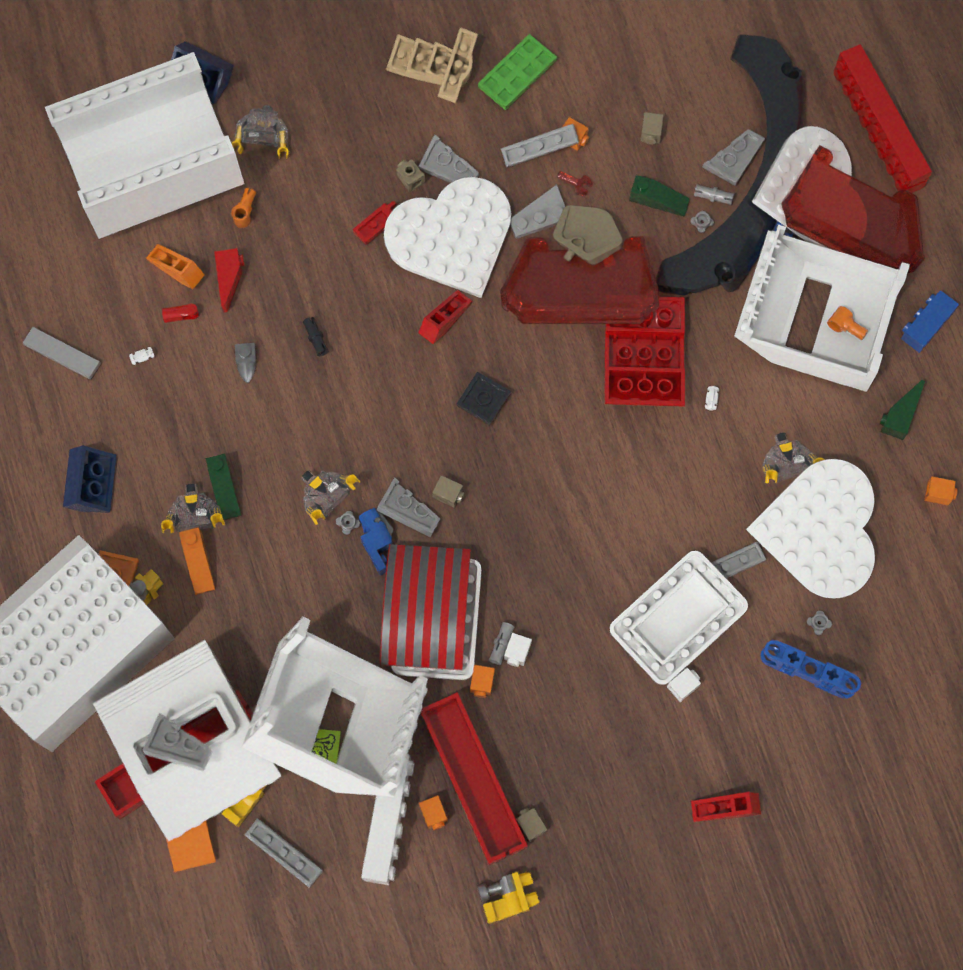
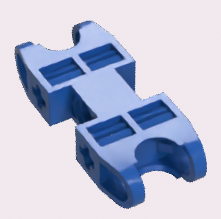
[760,640,861,699]

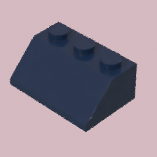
[171,41,234,104]
[63,445,116,513]

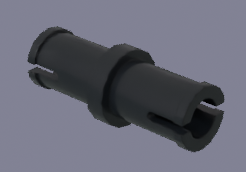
[303,317,329,356]

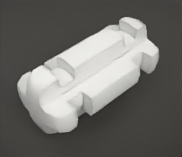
[129,347,154,365]
[705,386,719,411]

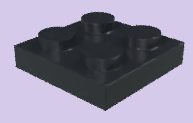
[456,372,511,425]

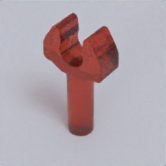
[557,171,593,196]

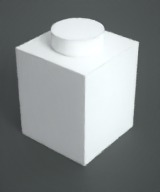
[504,633,532,667]
[667,668,701,702]

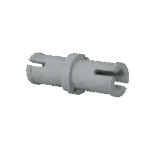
[694,184,734,205]
[489,622,515,665]

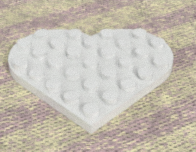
[752,126,866,252]
[384,177,511,298]
[746,459,875,598]

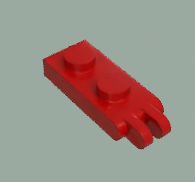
[353,201,397,245]

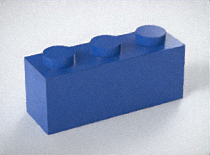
[901,290,959,353]

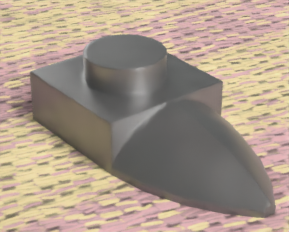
[235,343,256,383]

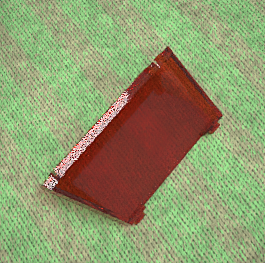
[781,145,925,273]
[500,236,659,324]

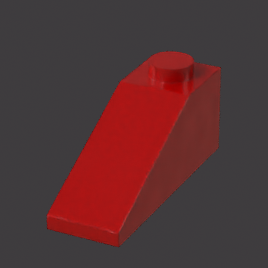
[214,248,245,312]
[418,290,472,344]
[691,792,761,822]

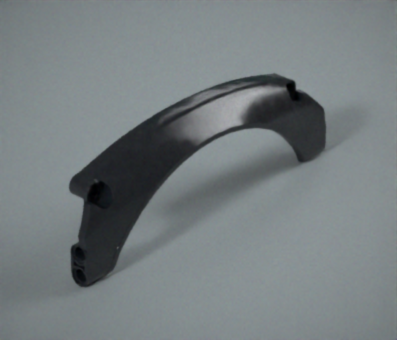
[653,35,806,296]

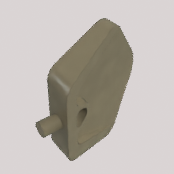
[553,205,623,265]

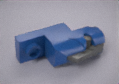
[359,508,393,576]

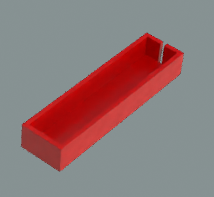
[834,44,932,197]
[94,690,254,820]
[420,692,528,866]

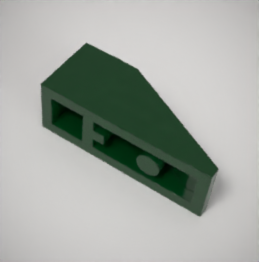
[629,175,690,217]
[879,380,925,440]
[205,454,241,520]

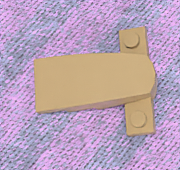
[386,28,478,103]

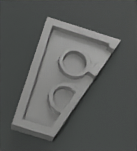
[703,129,765,186]
[418,135,479,183]
[510,185,565,239]
[376,477,440,537]
[142,713,212,772]

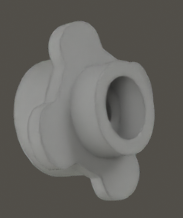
[690,211,714,233]
[336,511,360,535]
[807,611,832,635]

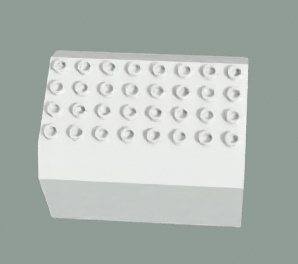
[45,52,244,239]
[0,535,175,752]

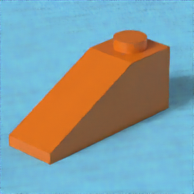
[146,244,205,289]
[179,527,215,595]

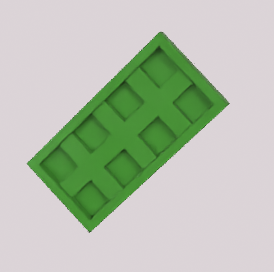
[478,34,557,110]

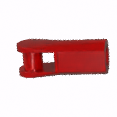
[162,304,199,323]

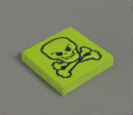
[311,729,341,764]

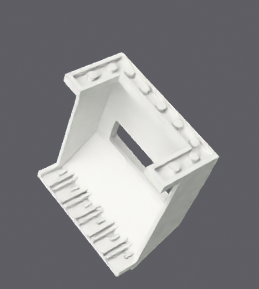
[734,225,910,392]
[242,617,428,796]
[93,640,281,841]

